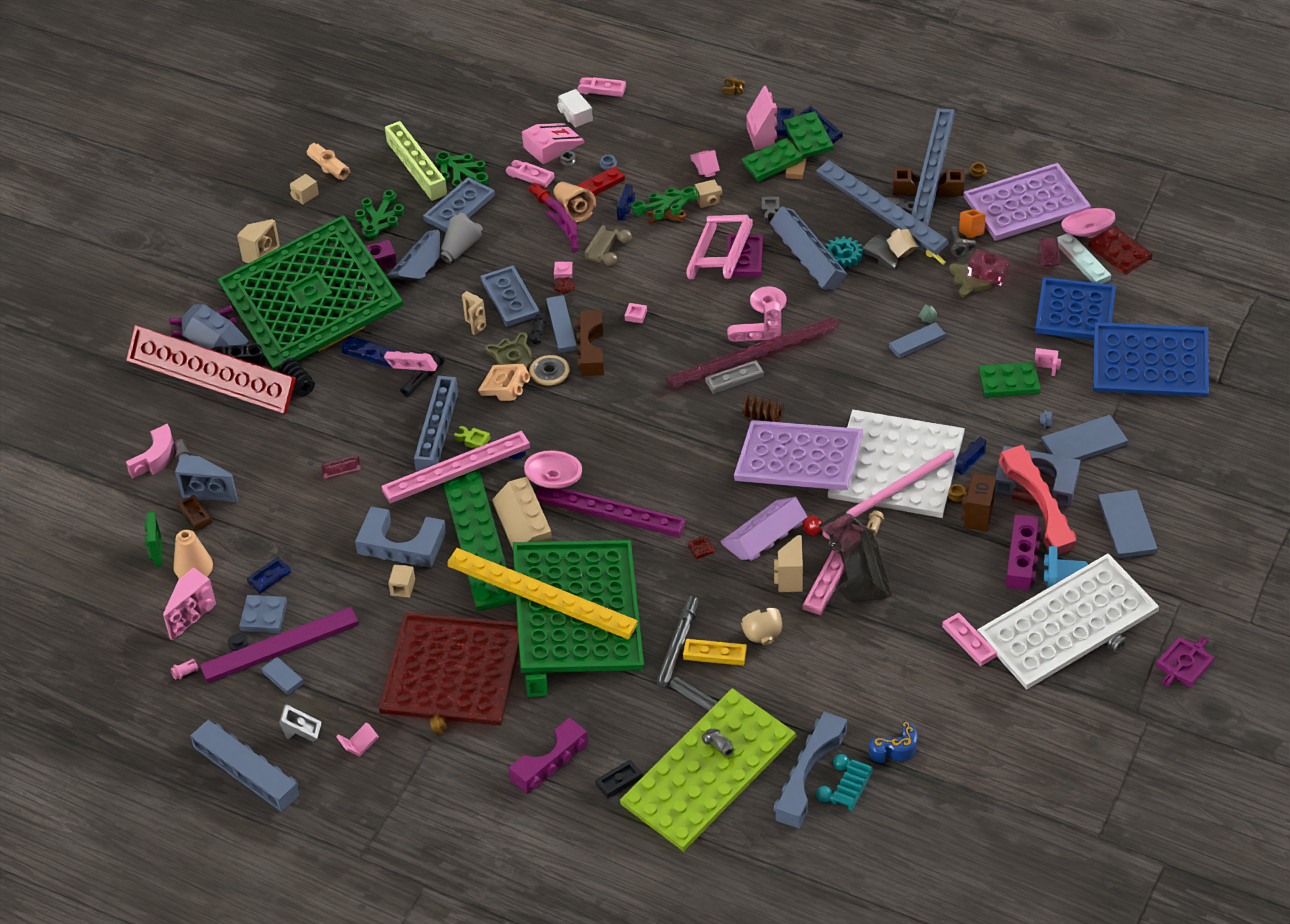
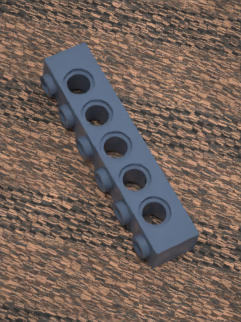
[414,376,458,472]

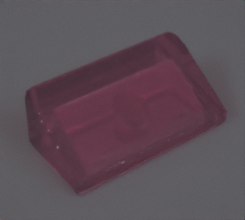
[321,455,361,479]

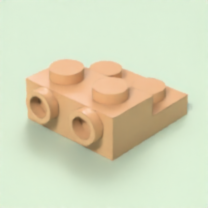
[478,364,530,401]

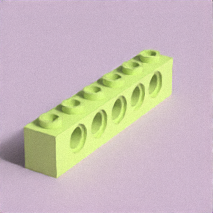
[385,121,447,201]

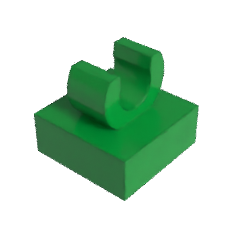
[526,673,548,697]

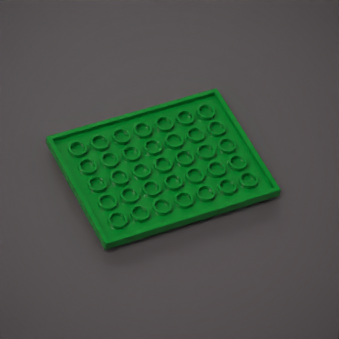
[512,540,644,673]

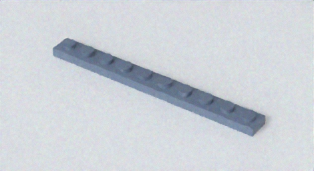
[911,109,955,250]
[816,160,949,255]

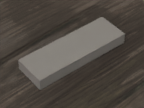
[705,360,764,394]

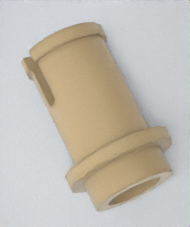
[865,511,884,537]

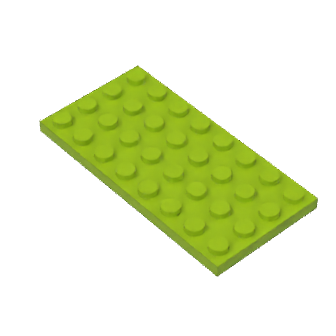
[620,688,796,852]

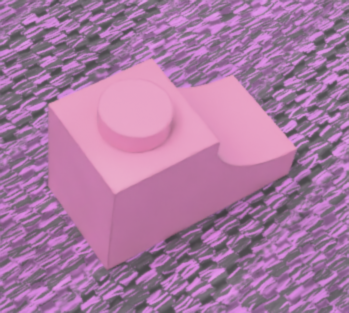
[690,150,720,177]

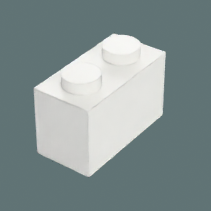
[557,89,593,127]

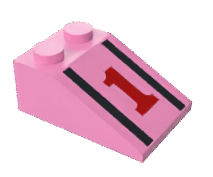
[522,123,584,165]

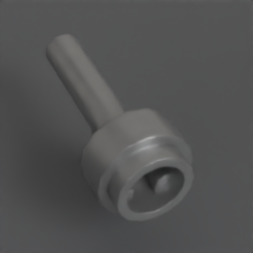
[950,226,976,258]

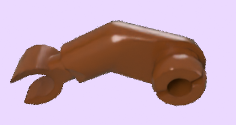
[647,209,686,224]

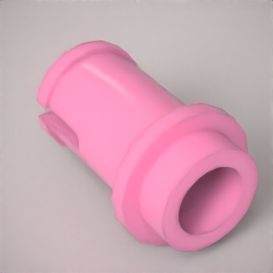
[170,658,198,680]

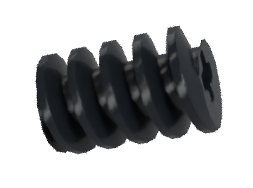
[278,358,315,397]

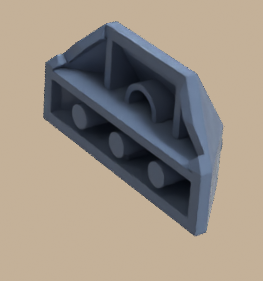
[387,229,440,281]
[182,304,249,349]

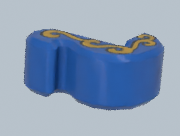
[869,720,917,763]

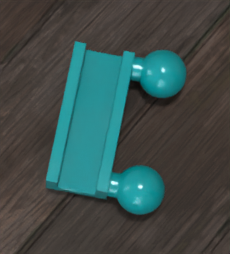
[816,754,872,811]

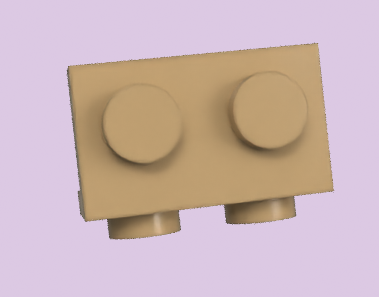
[462,291,486,335]

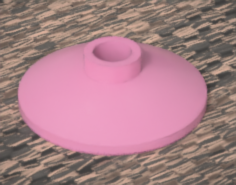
[750,286,787,313]

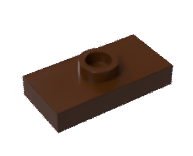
[177,495,212,531]

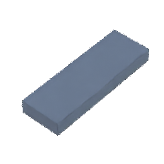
[889,322,946,359]

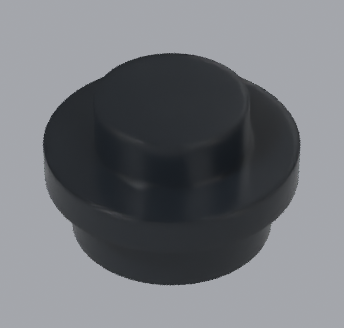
[228,633,248,651]

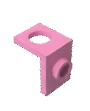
[336,723,379,757]

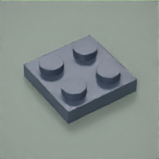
[239,595,287,633]

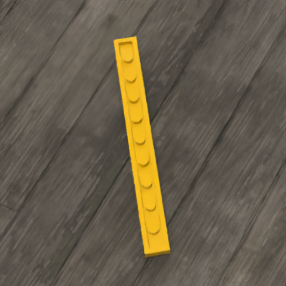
[448,548,638,640]

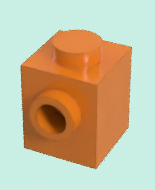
[959,209,986,238]

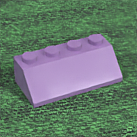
[720,497,807,561]

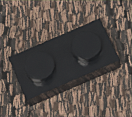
[595,759,643,799]

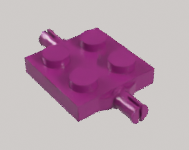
[1156,636,1215,688]

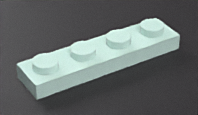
[1055,233,1111,284]

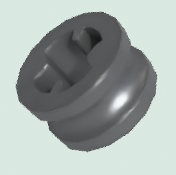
[560,150,575,166]
[1107,633,1127,653]

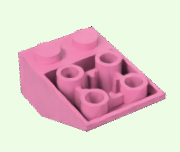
[746,86,777,150]
[163,567,216,640]

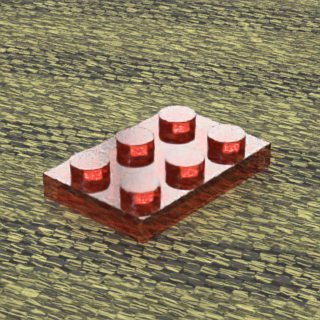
[1088,225,1152,275]

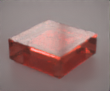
[688,535,714,559]

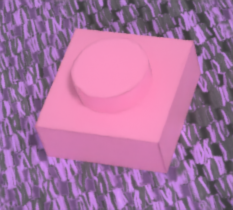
[554,262,573,279]
[625,303,647,323]

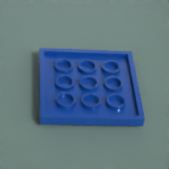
[1035,277,1116,340]

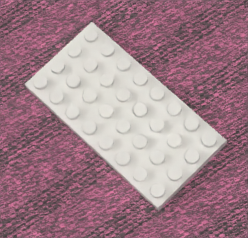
[977,554,1159,690]

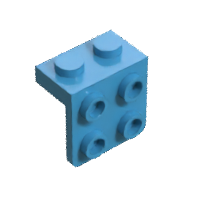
[1044,546,1088,589]

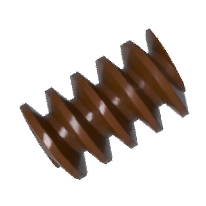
[742,394,784,422]

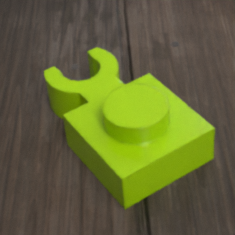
[454,426,490,449]

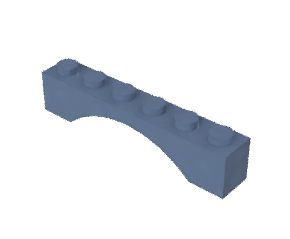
[773,712,847,829]

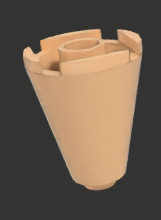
[554,182,596,222]
[173,530,213,579]

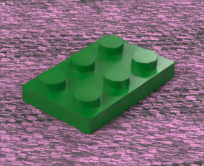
[783,111,834,159]
[741,138,803,182]
[978,362,1040,398]

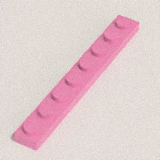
[382,431,530,504]

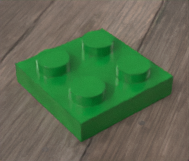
[144,511,163,567]

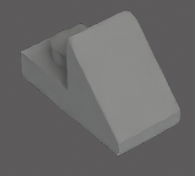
[279,704,322,742]

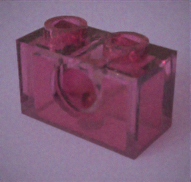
[968,249,1011,286]

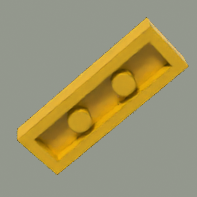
[683,639,747,666]

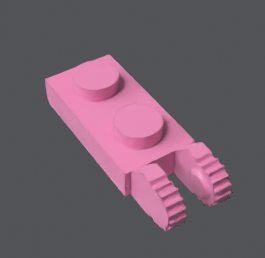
[577,77,626,97]
[506,160,555,188]

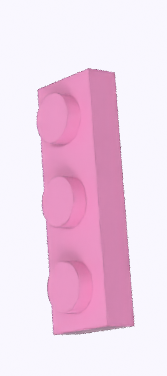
[384,351,438,371]
[942,613,997,667]

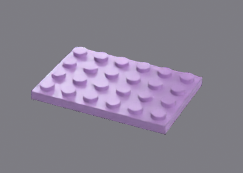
[963,163,1091,241]
[734,420,863,490]

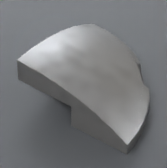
[863,234,898,270]

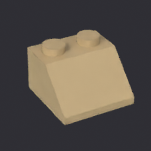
[237,219,280,263]
[774,535,803,592]

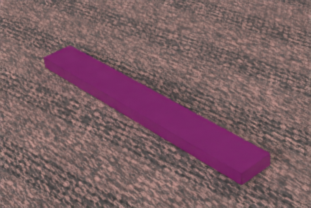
[535,486,686,538]
[200,607,359,683]

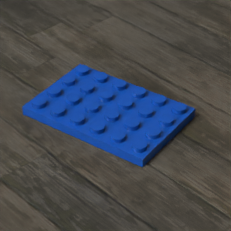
[1093,322,1209,397]

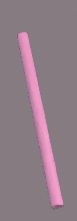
[828,449,955,531]

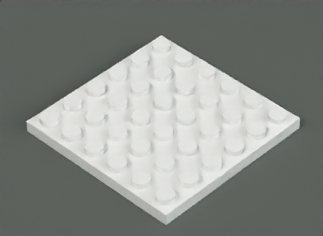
[828,409,965,518]

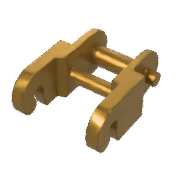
[722,78,745,95]

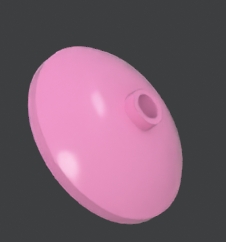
[1061,208,1115,238]
[524,451,582,489]

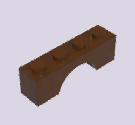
[893,168,964,196]
[577,310,604,376]

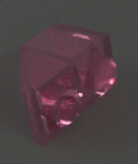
[1038,238,1061,266]

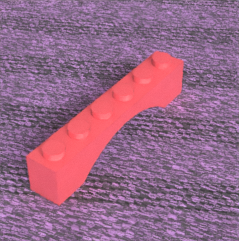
[998,445,1076,555]

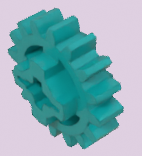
[825,236,863,269]

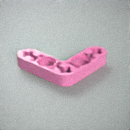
[727,302,782,342]

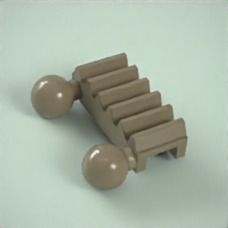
[584,225,632,267]

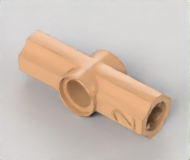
[307,143,350,181]

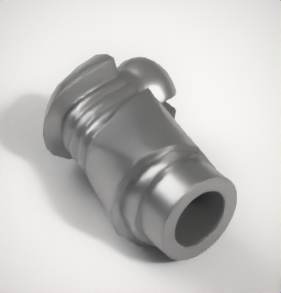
[702,728,735,757]

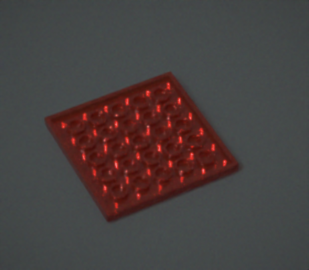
[379,612,519,726]

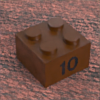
[961,473,996,532]

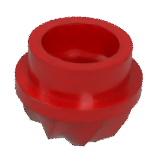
[803,515,823,536]

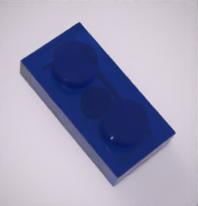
[776,108,794,136]
[617,184,635,221]
[956,437,986,475]
[247,557,291,594]

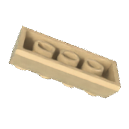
[492,476,552,550]

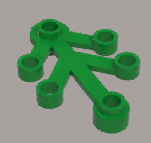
[435,151,488,189]
[631,187,699,219]
[355,190,405,240]

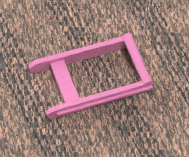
[687,215,753,280]

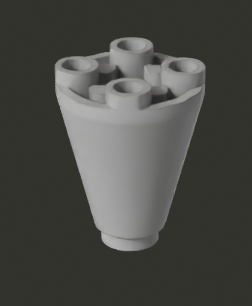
[440,212,483,263]

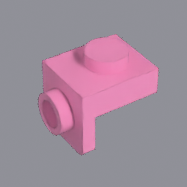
[1034,348,1061,376]

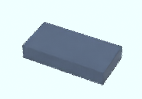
[261,657,304,695]

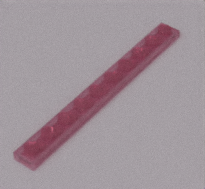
[665,317,839,387]

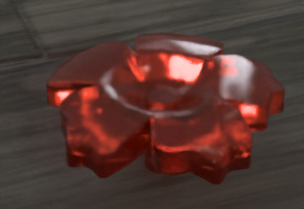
[553,277,575,294]

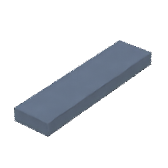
[546,295,577,353]

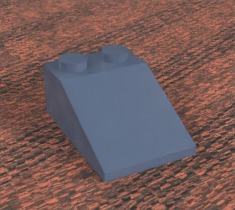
[175,455,238,502]

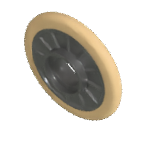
[529,355,570,386]

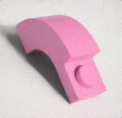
[126,424,174,479]

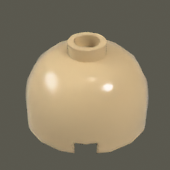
[741,608,782,645]

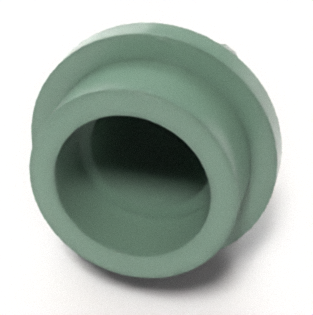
[918,305,937,323]

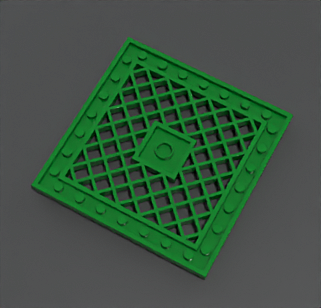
[218,215,404,371]

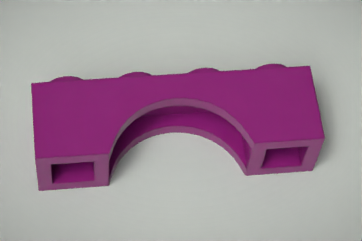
[508,717,588,794]

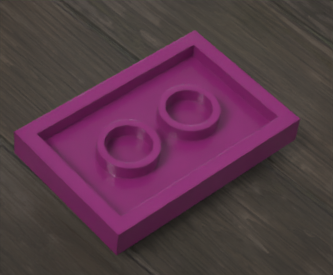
[726,234,763,277]

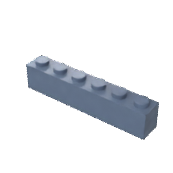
[770,206,847,291]
[190,720,299,812]

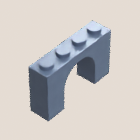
[995,446,1081,507]
[355,507,446,568]

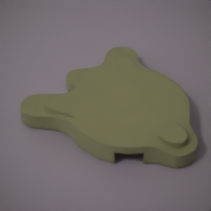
[949,261,1002,298]
[485,333,532,371]

